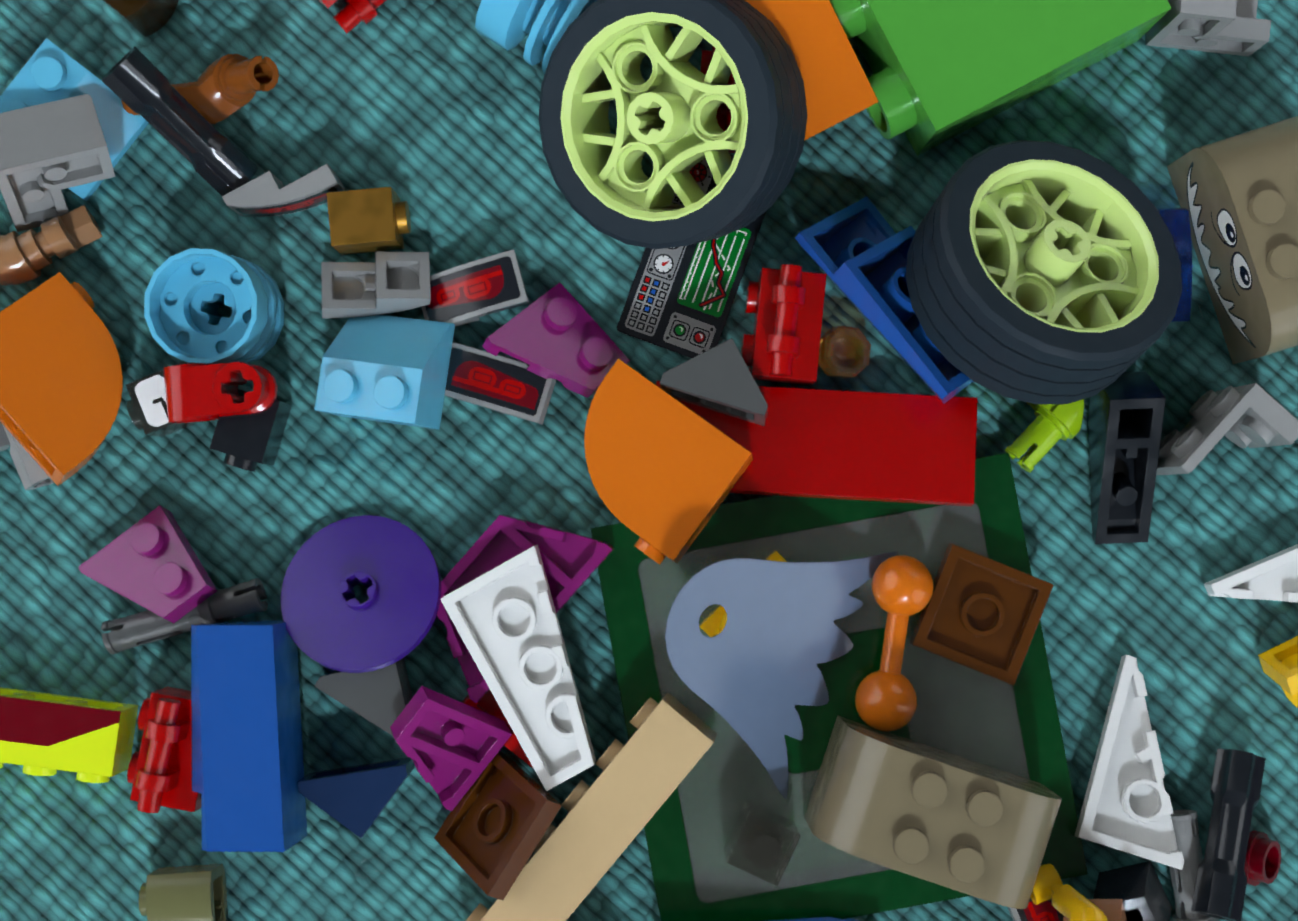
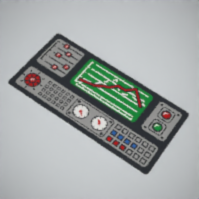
[617,158,766,358]

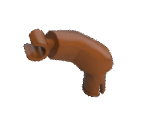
[121,54,279,124]

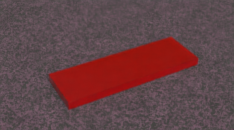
[656,381,978,507]

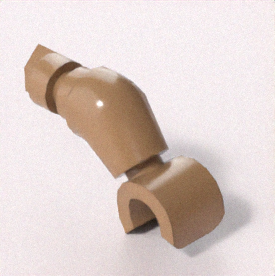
[0,205,103,286]

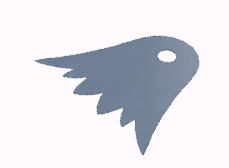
[665,551,897,799]

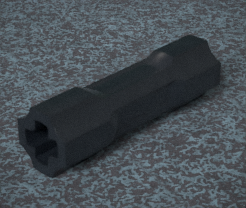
[102,47,258,196]
[1191,748,1266,921]

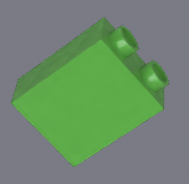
[829,0,1172,156]

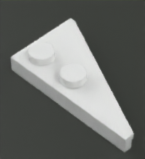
[1075,655,1184,870]

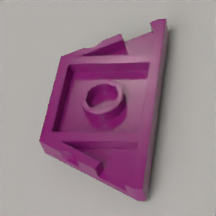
[437,514,615,703]

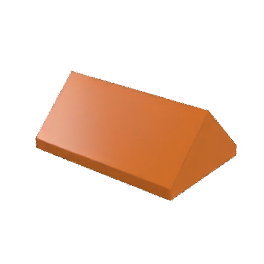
[743,0,879,141]

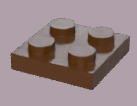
[909,543,1054,686]
[434,751,562,901]

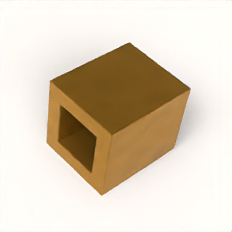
[327,187,411,255]

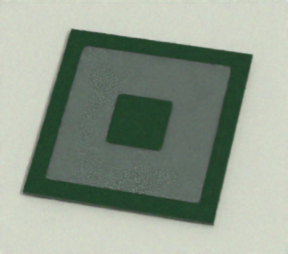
[590,453,1088,921]

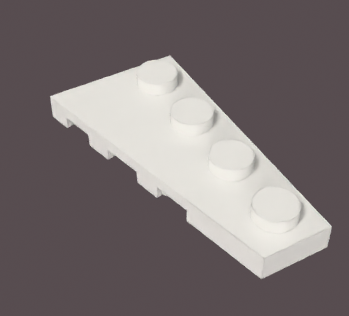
[440,544,596,791]

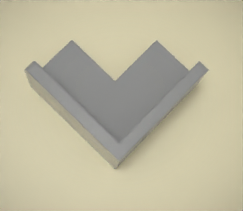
[1146,0,1271,57]
[0,94,116,232]

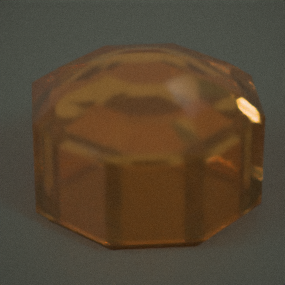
[818,326,871,378]

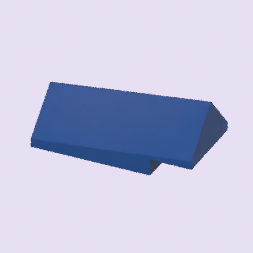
[795,197,973,403]
[191,620,307,852]

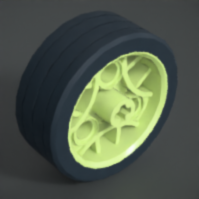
[538,0,808,249]
[906,140,1182,404]

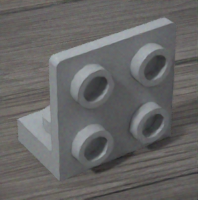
[1156,383,1298,475]

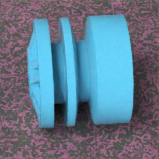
[475,0,597,74]
[144,248,284,364]

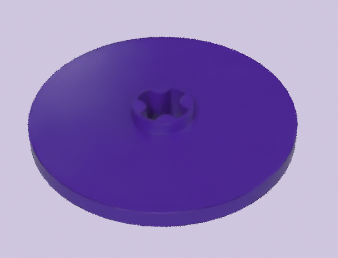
[281,515,441,673]

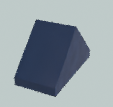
[298,757,415,838]

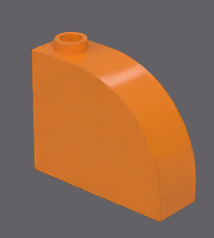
[0,272,123,486]
[584,358,753,565]

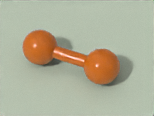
[855,555,934,732]

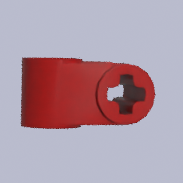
[163,362,278,423]

